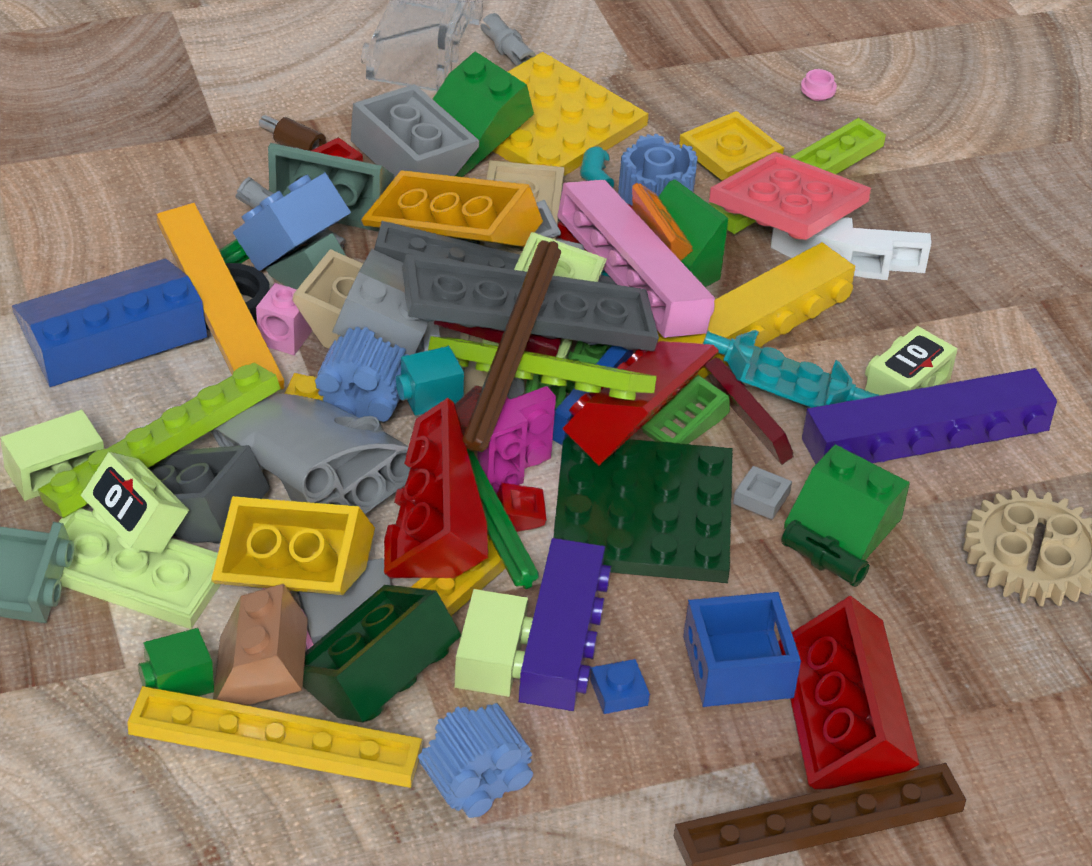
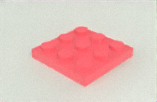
[709,152,871,240]

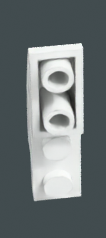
[771,218,931,280]

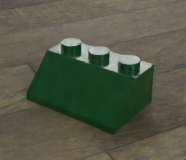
[303,585,461,723]

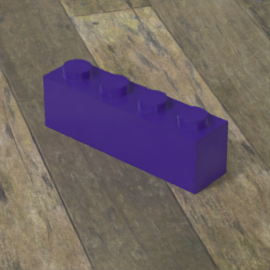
[518,538,611,711]

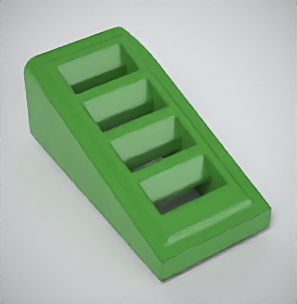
[642,375,730,444]

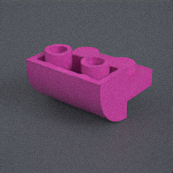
[477,386,556,494]

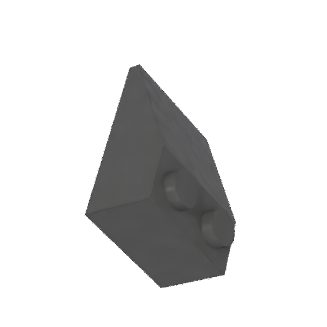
[148,445,270,544]

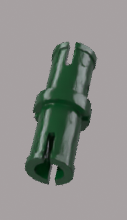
[781,520,870,587]

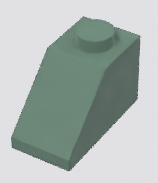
[266,233,346,290]

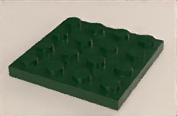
[553,436,733,583]

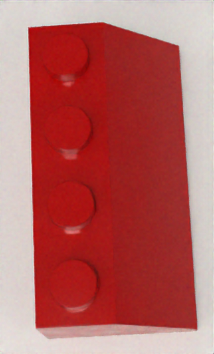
[562,341,719,465]
[778,595,920,790]

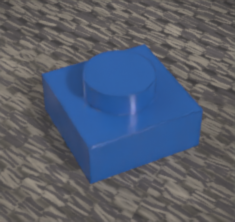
[590,659,650,714]

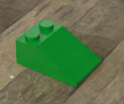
[433,51,534,177]

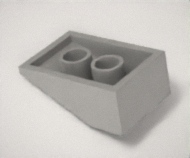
[332,249,429,355]

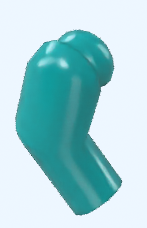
[580,146,614,188]

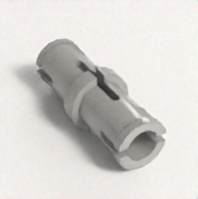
[480,13,536,66]

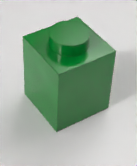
[138,628,214,696]

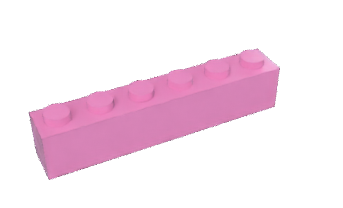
[557,180,715,338]

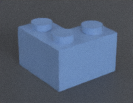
[233,172,351,271]

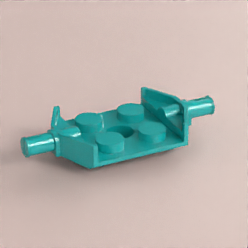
[703,330,879,408]

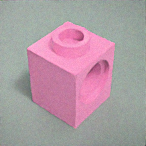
[256,283,312,356]

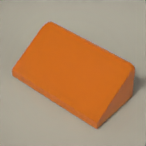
[632,182,693,261]

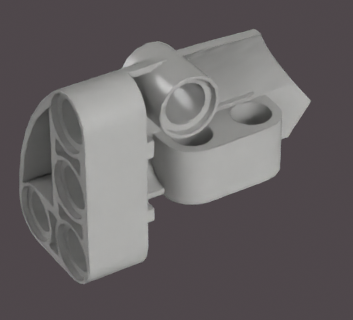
[211,393,410,514]

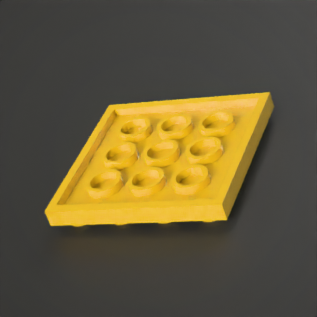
[493,52,649,176]

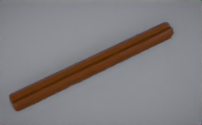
[462,240,561,452]

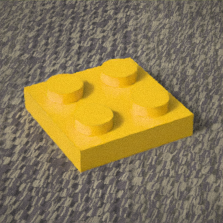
[679,111,784,181]

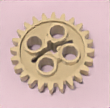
[963,489,1092,606]

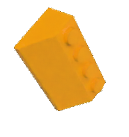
[361,170,543,247]

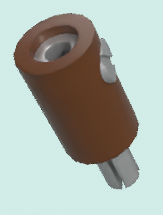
[259,115,326,151]

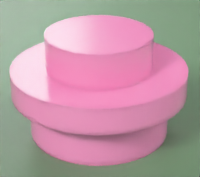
[801,69,837,101]

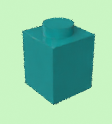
[396,346,464,416]

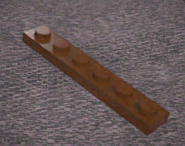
[673,763,966,866]

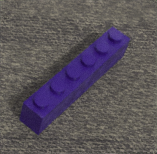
[802,368,1057,464]

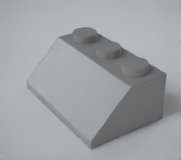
[350,84,479,178]

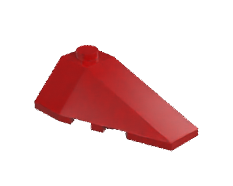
[384,398,488,578]

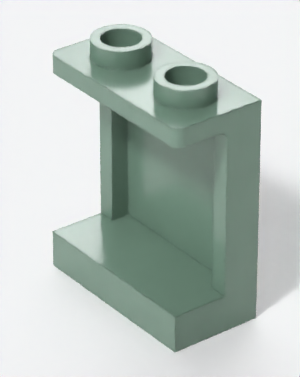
[0,522,74,623]

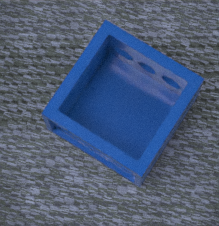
[683,592,801,707]

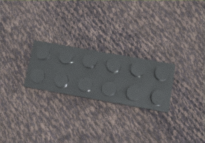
[402,254,659,351]

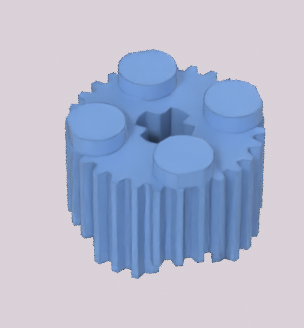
[618,134,697,206]
[315,327,408,422]
[418,703,533,818]

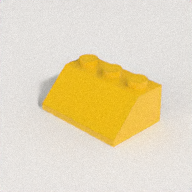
[211,496,375,595]

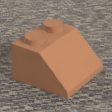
[213,584,308,706]

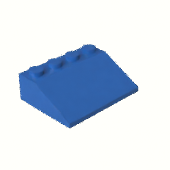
[12,258,207,387]

